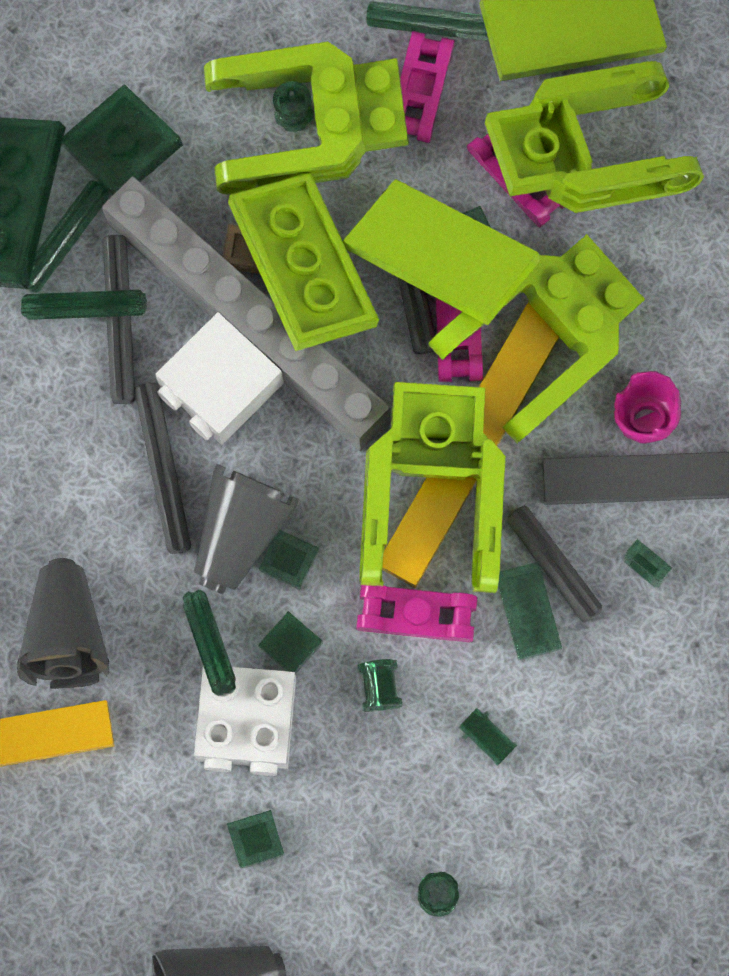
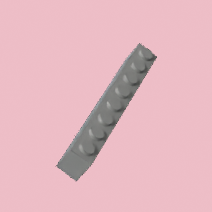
[102,176,390,451]

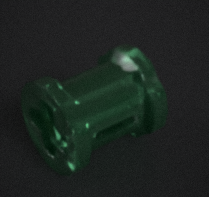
[272,81,313,132]
[357,659,403,712]
[418,872,459,917]

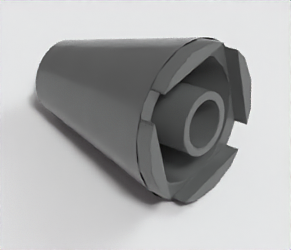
[194,464,299,594]
[17,558,109,689]
[152,946,286,976]

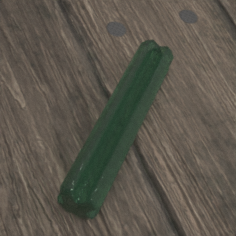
[366,1,489,41]
[18,180,109,293]
[21,289,147,320]
[183,589,236,696]

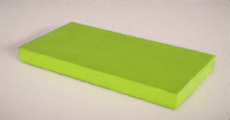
[479,0,667,82]
[228,173,379,351]
[343,179,540,325]

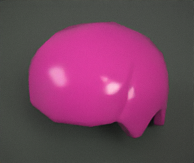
[614,371,681,444]

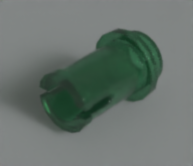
[458,708,517,766]

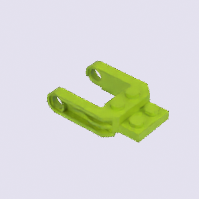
[203,41,409,195]
[484,61,704,213]
[428,234,645,444]
[359,382,506,593]

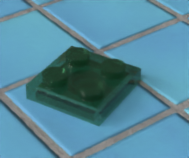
[60,84,183,195]

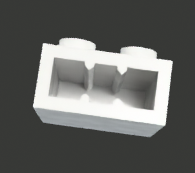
[155,312,284,445]
[194,664,296,776]

